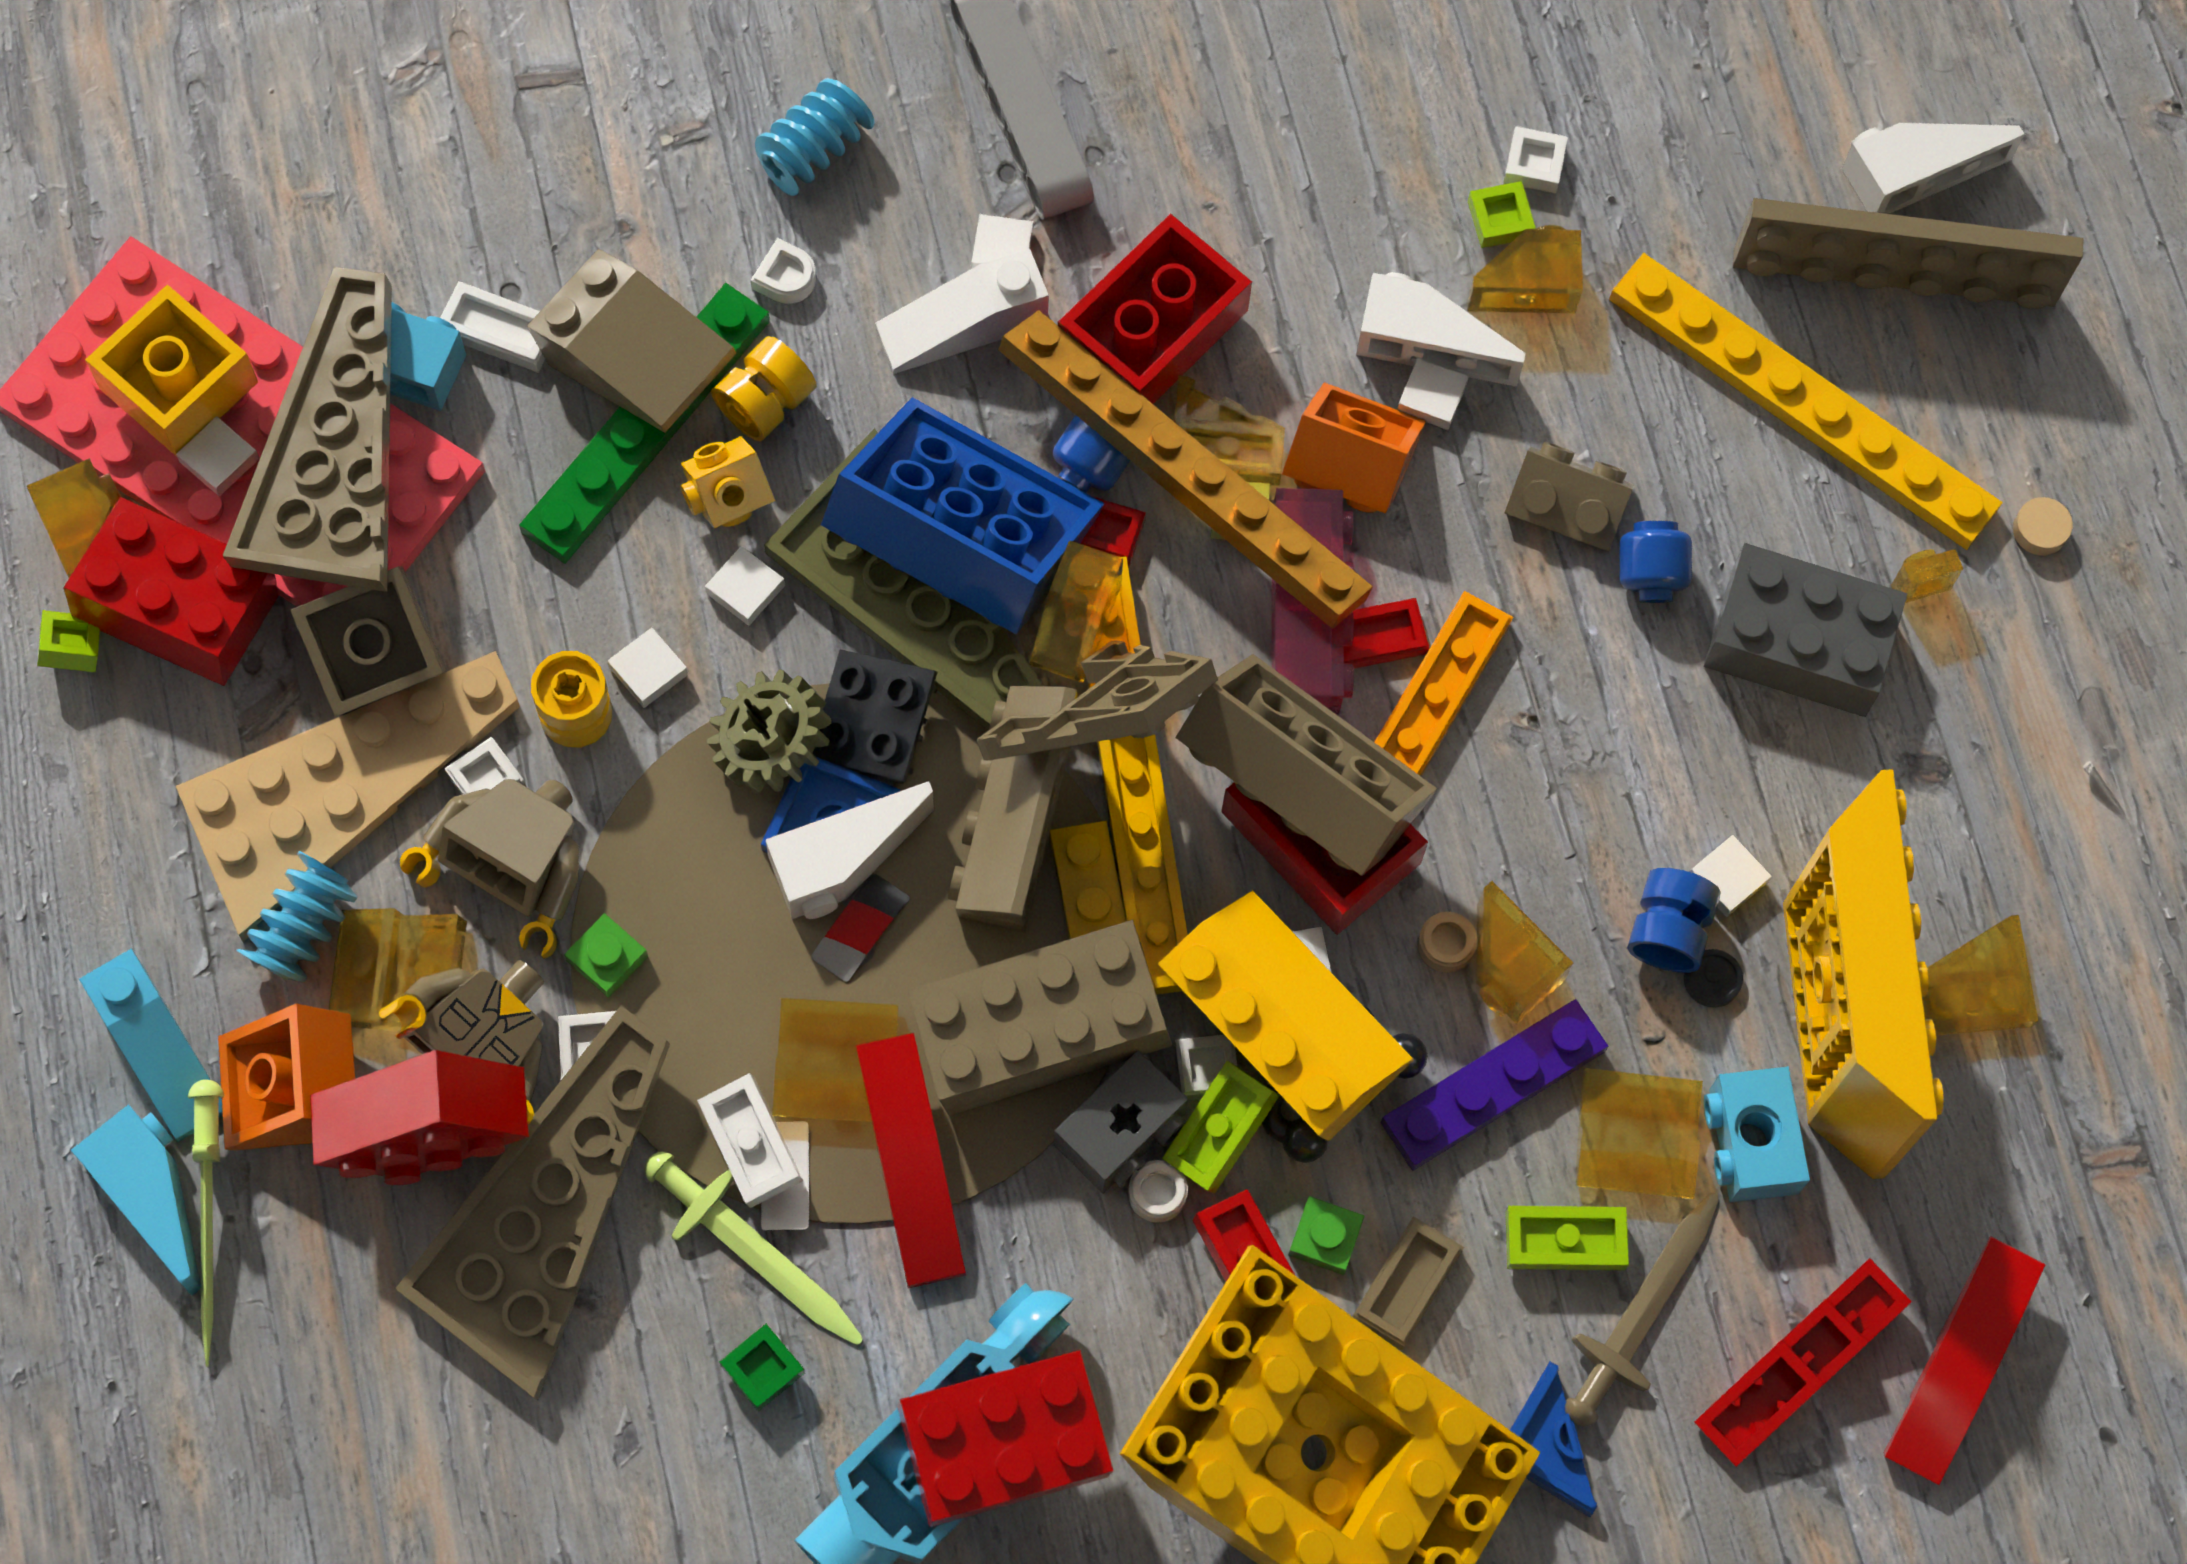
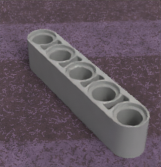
[949,0,1094,220]

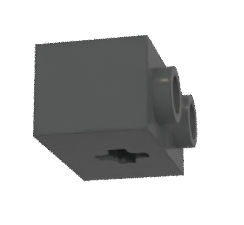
[1053,1050,1188,1194]

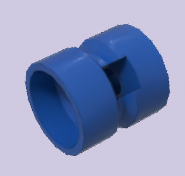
[1627,868,1721,973]

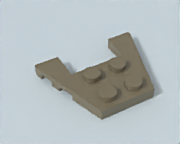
[977,640,1218,760]

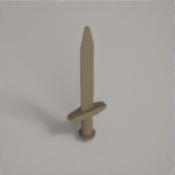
[1565,1193,1718,1427]

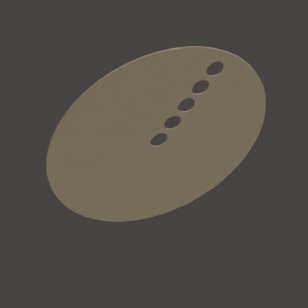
[570,683,1120,1224]

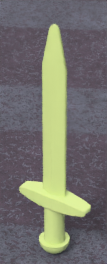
[188,1079,224,1367]
[644,1151,862,1345]

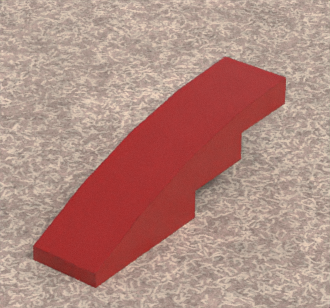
[856,1033,966,1289]
[1883,1236,2046,1485]
[1694,1258,1912,1467]

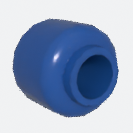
[1053,415,1130,493]
[1620,521,1692,603]

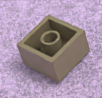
[290,566,446,717]

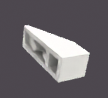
[1842,123,2025,214]
[875,249,1049,374]
[1356,273,1526,387]
[766,781,934,919]

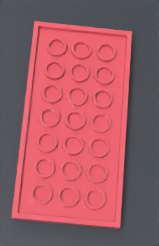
[0,236,485,607]

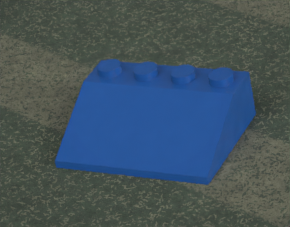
[821,397,1105,635]

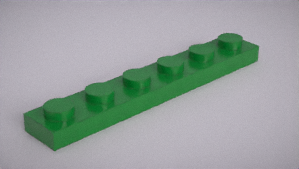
[519,282,770,564]

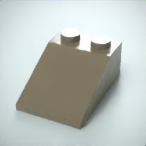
[527,248,737,433]

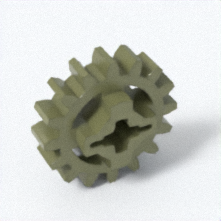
[707,670,831,793]

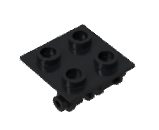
[812,649,938,784]

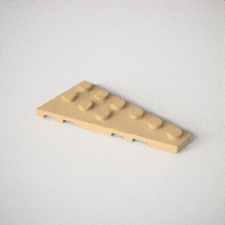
[176,651,520,942]

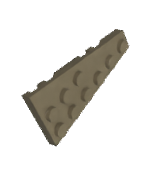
[223,266,392,592]
[395,1006,670,1400]

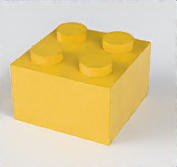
[85,284,258,458]

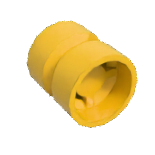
[711,336,817,442]
[531,651,612,748]

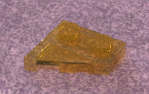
[1174,375,1285,486]
[1922,915,2038,1035]

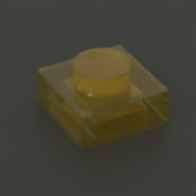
[1891,549,1963,603]

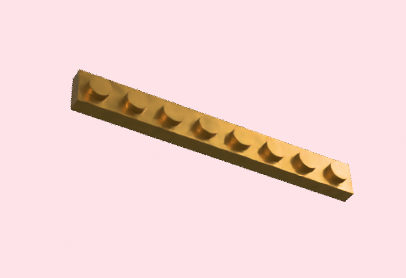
[998,310,1373,629]

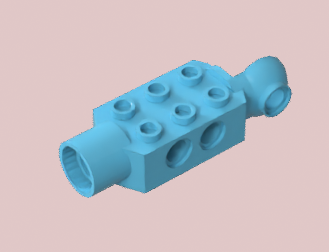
[794,1283,1074,1564]

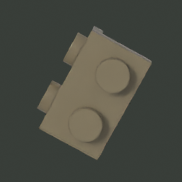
[1504,442,1634,552]

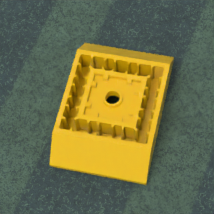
[1783,769,1944,1179]
[1120,1245,1541,1564]

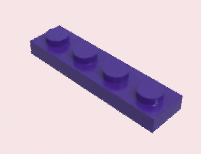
[1380,999,1608,1171]

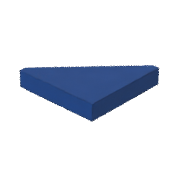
[761,757,900,853]
[1510,1361,1597,1517]

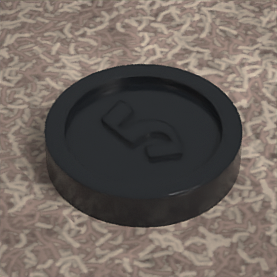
[1684,949,1743,1008]

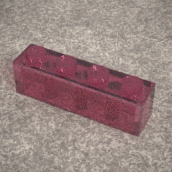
[1271,488,1354,716]

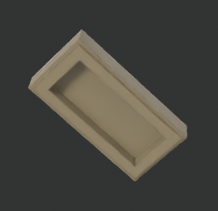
[1352,1216,1464,1351]

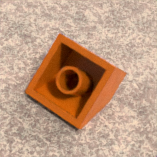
[1282,382,1426,514]
[218,1003,355,1151]

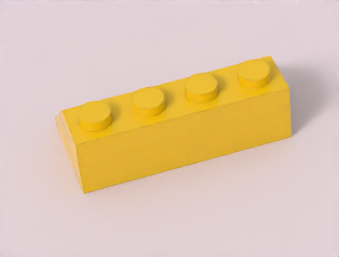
[1158,890,1414,1141]

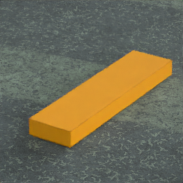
[1375,591,1513,777]

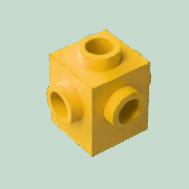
[680,436,775,528]

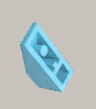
[79,949,223,1142]
[71,1104,201,1296]

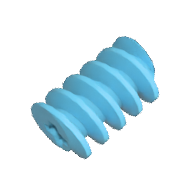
[754,78,875,196]
[236,851,357,982]

